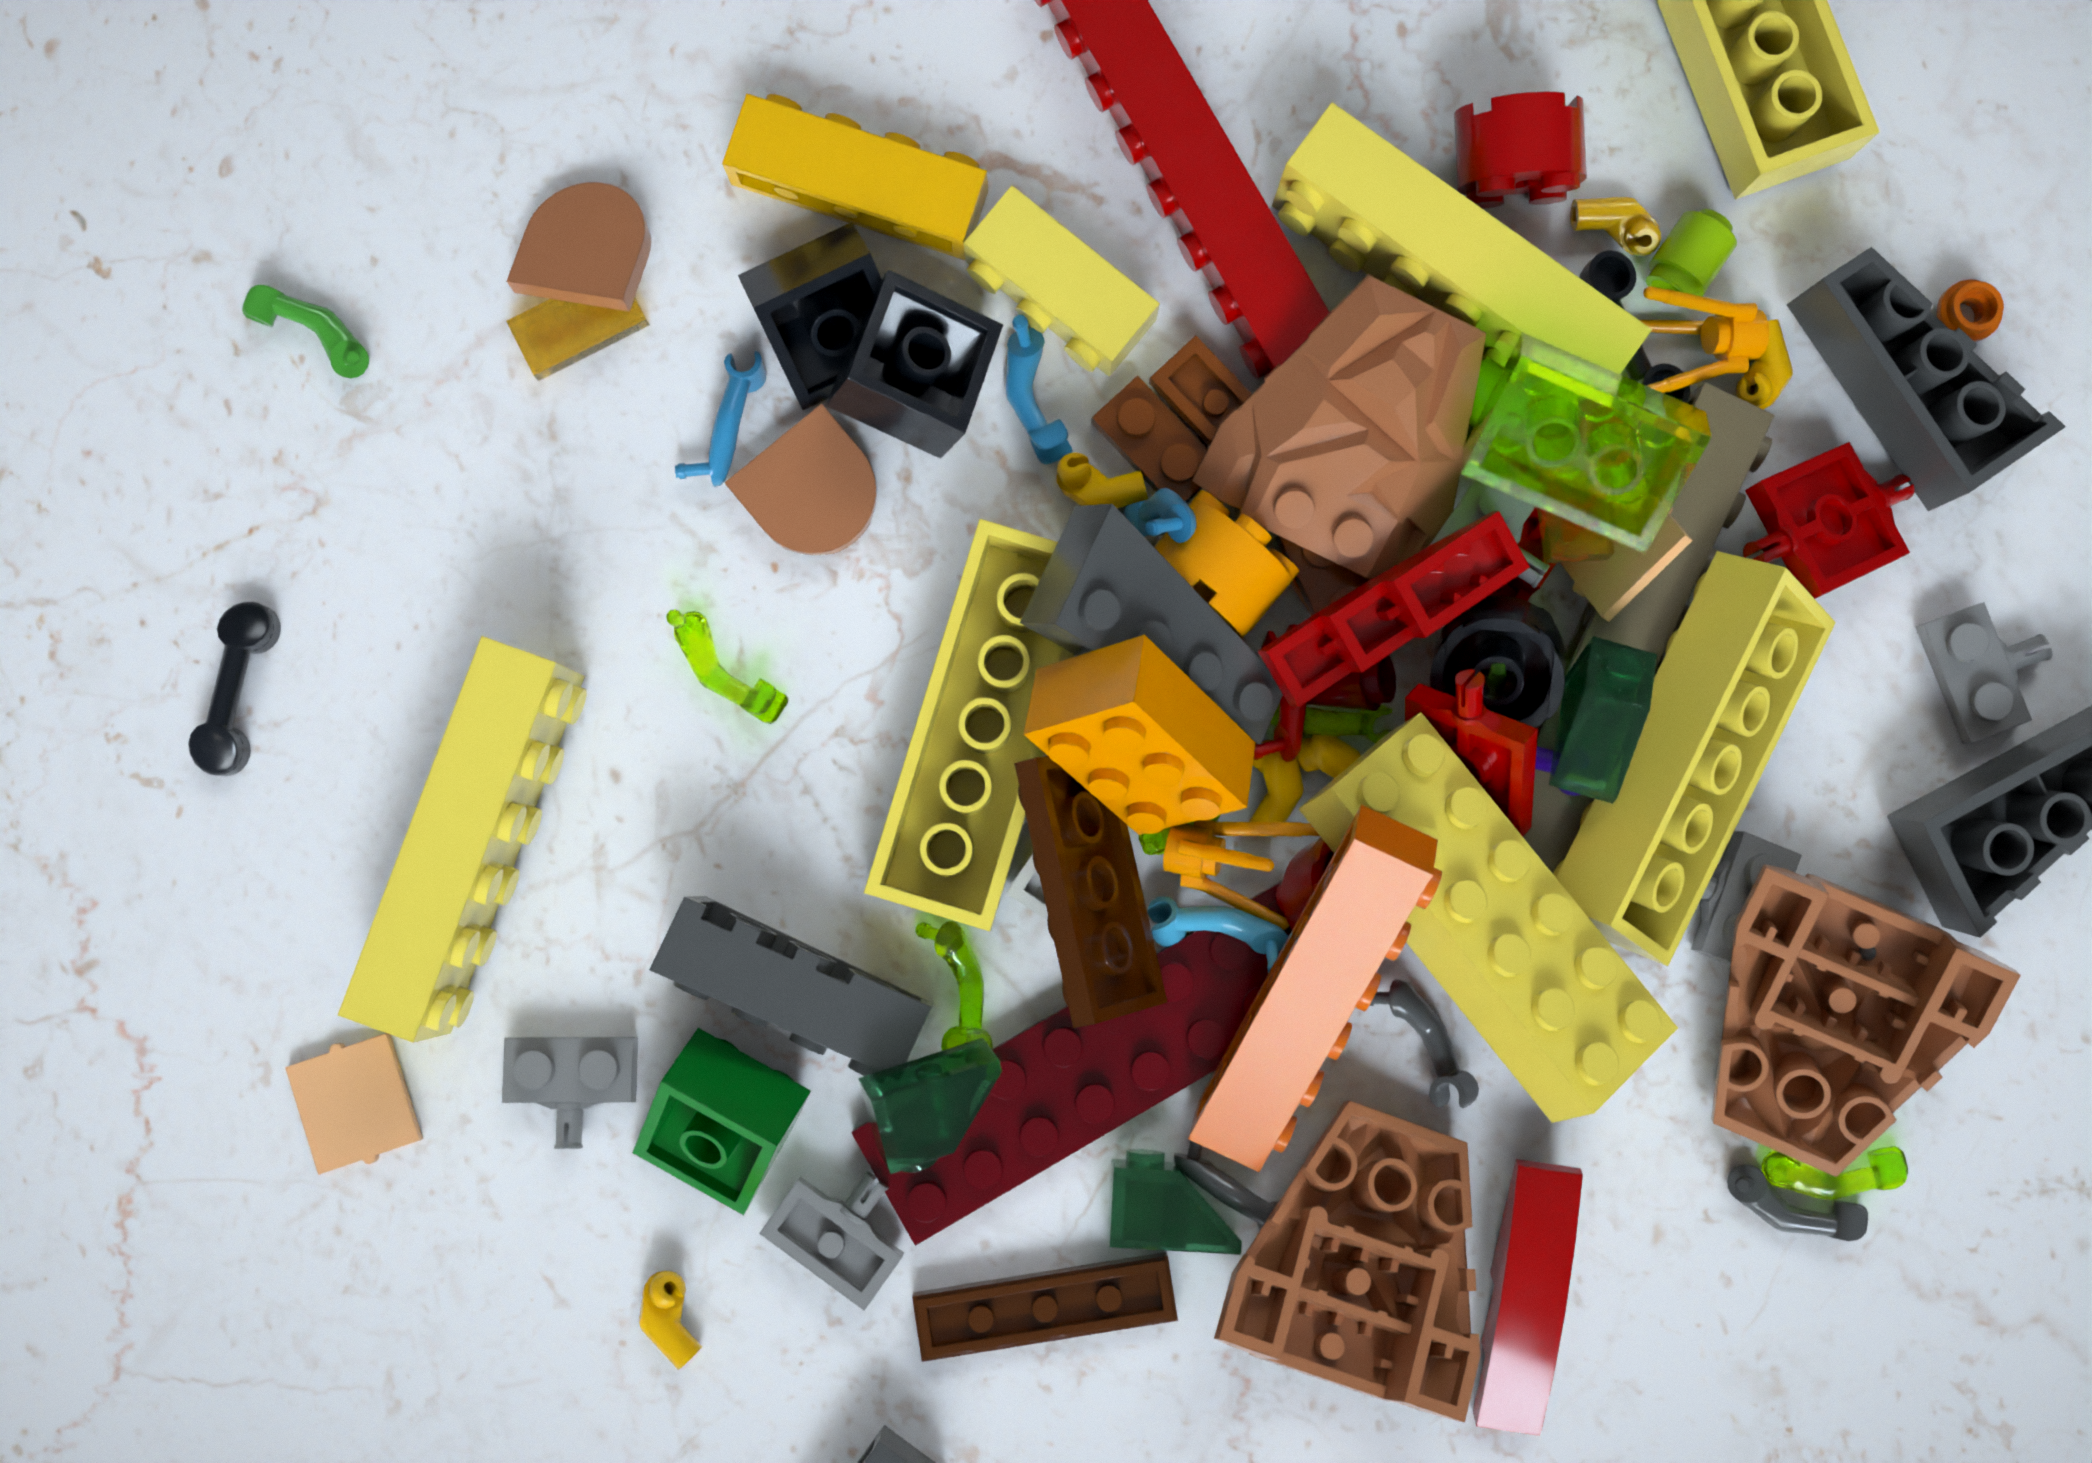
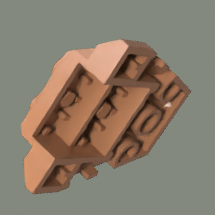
[1192,274,1487,579]
[1711,864,2021,1177]
[1214,1100,1481,1422]

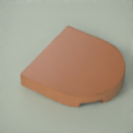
[506,182,651,312]
[725,403,877,555]

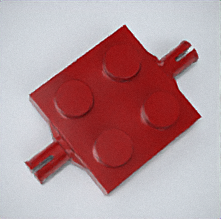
[1743,442,1915,599]
[1405,669,1538,837]

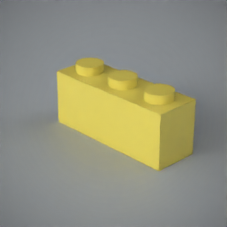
[964,185,1160,377]

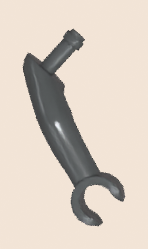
[1370,979,1479,1108]
[1174,1140,1279,1230]
[1727,1164,1868,1241]

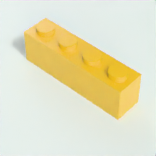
[722,93,988,260]

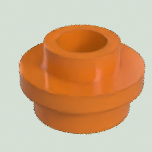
[1937,279,2004,342]

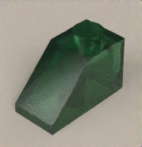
[1548,636,1657,804]
[858,1038,1002,1174]
[1107,1149,1242,1255]

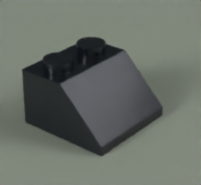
[738,222,882,410]
[826,269,1003,459]

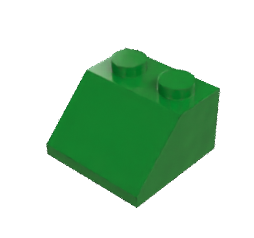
[632,1028,811,1216]

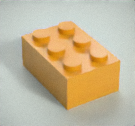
[1023,634,1255,835]

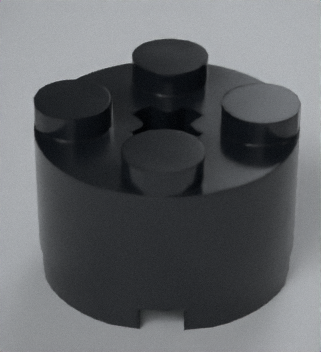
[1430,596,1565,728]

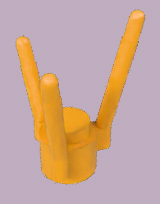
[1638,286,1769,397]
[1163,820,1320,930]

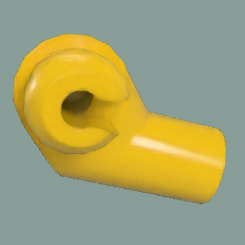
[1570,197,1661,256]
[1736,319,1793,409]
[1056,452,1148,508]
[1297,732,1361,778]
[1249,739,1304,838]
[639,1271,702,1370]

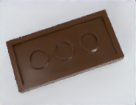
[1014,756,1167,1028]

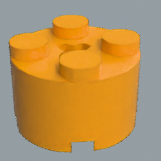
[1154,490,1299,639]

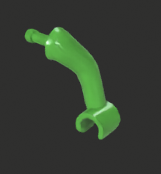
[242,285,369,378]

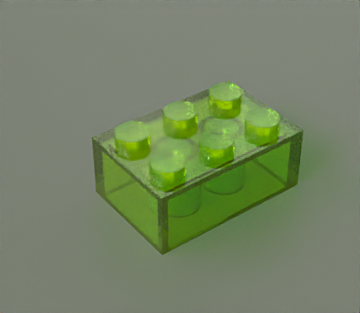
[1461,332,1712,554]

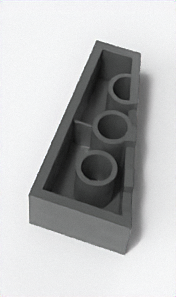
[1786,247,2066,511]
[1020,504,1283,744]
[1887,705,2092,938]
[649,896,934,1082]

